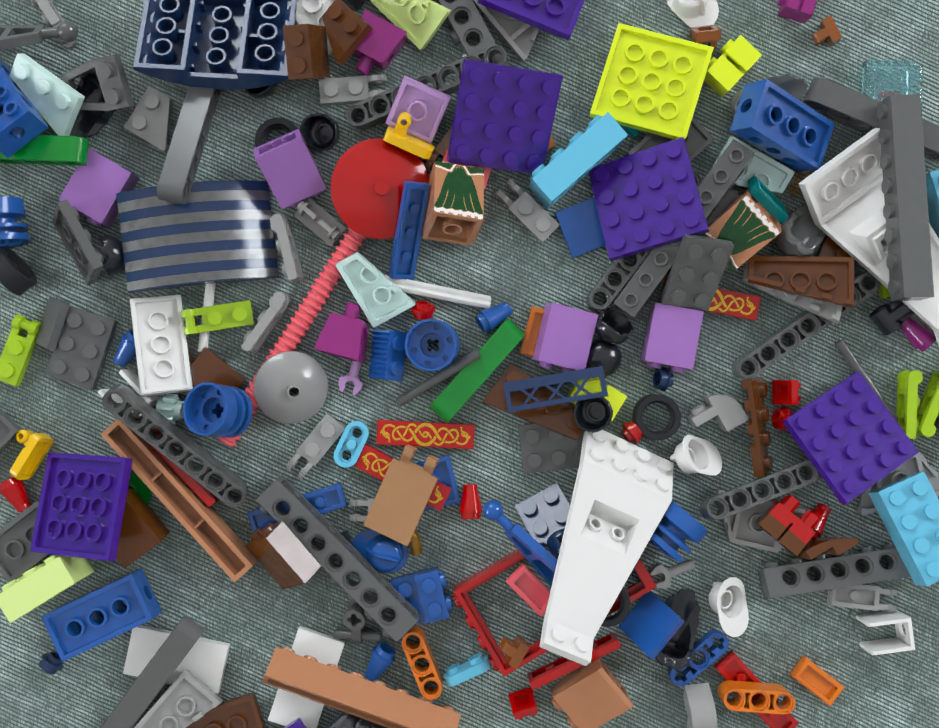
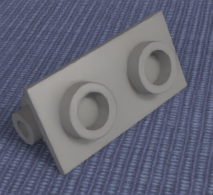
[294,197,346,247]

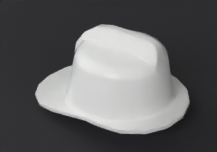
[667,0,719,28]
[670,435,722,476]
[708,577,749,637]

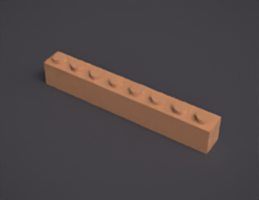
[100,419,258,583]
[262,647,461,728]

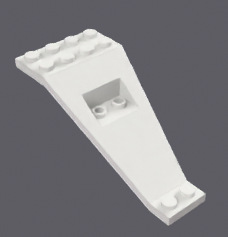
[798,128,939,345]
[539,430,674,666]

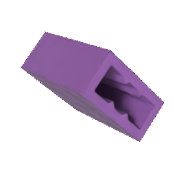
[253,129,327,209]
[59,148,140,228]
[532,302,598,372]
[640,303,704,373]

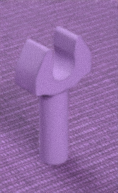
[338,361,364,395]

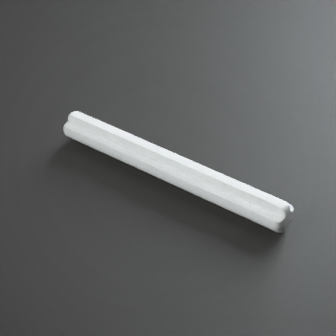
[385,275,492,309]

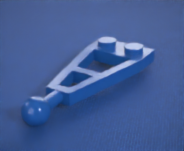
[483,500,557,587]

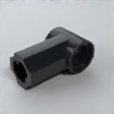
[869,301,915,336]

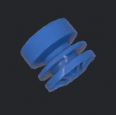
[0,196,31,249]
[404,319,461,371]
[183,382,253,438]
[649,501,708,563]

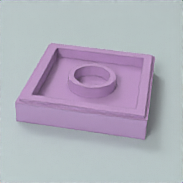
[385,75,451,144]

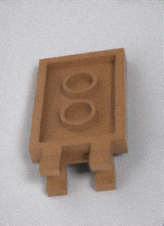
[363,444,440,546]

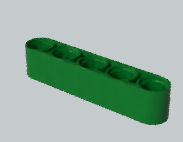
[0,135,89,166]
[429,318,526,423]

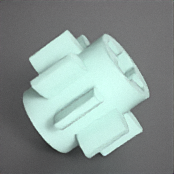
[156,394,184,425]

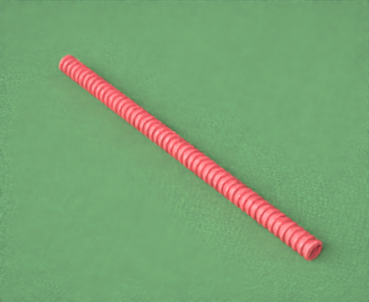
[218,156,419,447]

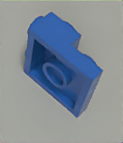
[391,566,453,624]

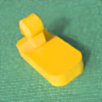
[383,112,434,159]
[10,430,54,480]

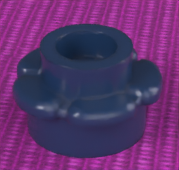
[653,368,674,391]
[39,652,63,674]

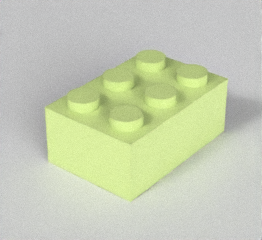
[0,554,95,623]

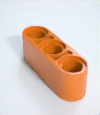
[402,625,443,700]
[717,680,795,714]

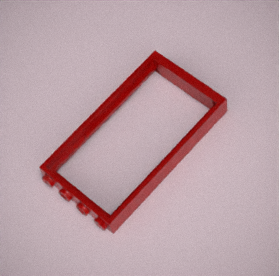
[452,546,657,677]

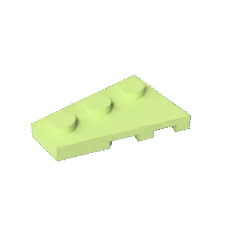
[370,0,452,50]

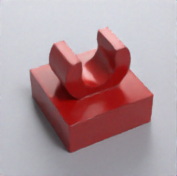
[772,380,801,405]
[508,687,538,720]

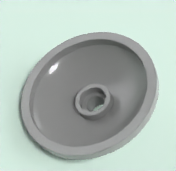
[254,351,328,424]

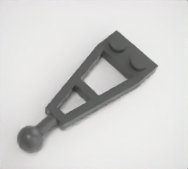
[0,21,78,50]
[58,54,135,111]

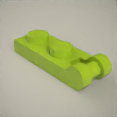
[181,300,254,335]
[0,314,41,386]
[896,370,923,439]
[916,370,939,437]

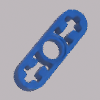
[668,629,729,686]

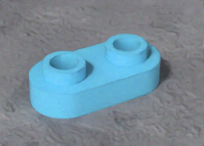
[334,421,370,468]
[443,653,492,687]

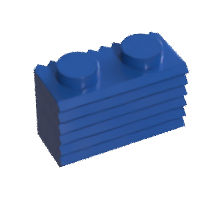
[368,330,407,381]

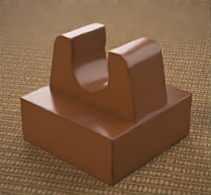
[812,15,842,46]
[690,25,721,51]
[499,635,530,669]

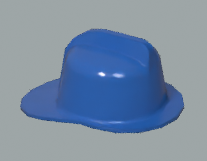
[352,529,409,573]

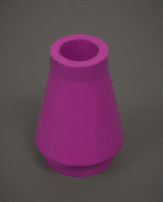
[900,317,936,352]

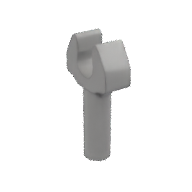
[649,559,696,589]

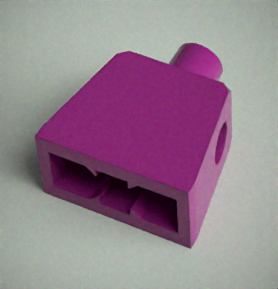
[354,10,408,76]
[314,303,369,363]

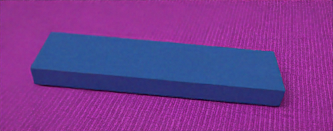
[388,181,431,280]
[247,482,348,532]

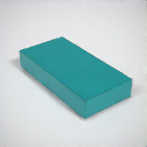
[747,176,788,224]

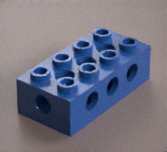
[0,59,48,158]
[730,79,835,172]
[41,568,162,662]

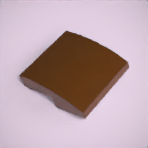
[183,347,246,396]
[795,537,860,560]

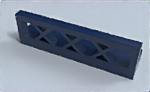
[503,366,608,413]

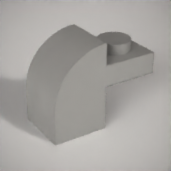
[686,394,749,432]
[683,683,718,728]

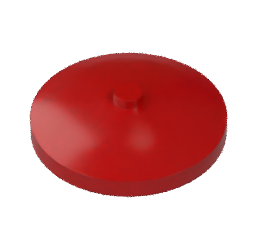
[330,138,429,239]

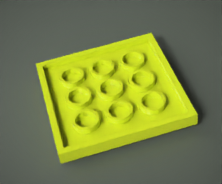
[590,23,714,140]

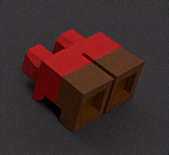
[754,494,819,556]

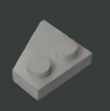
[124,86,173,154]

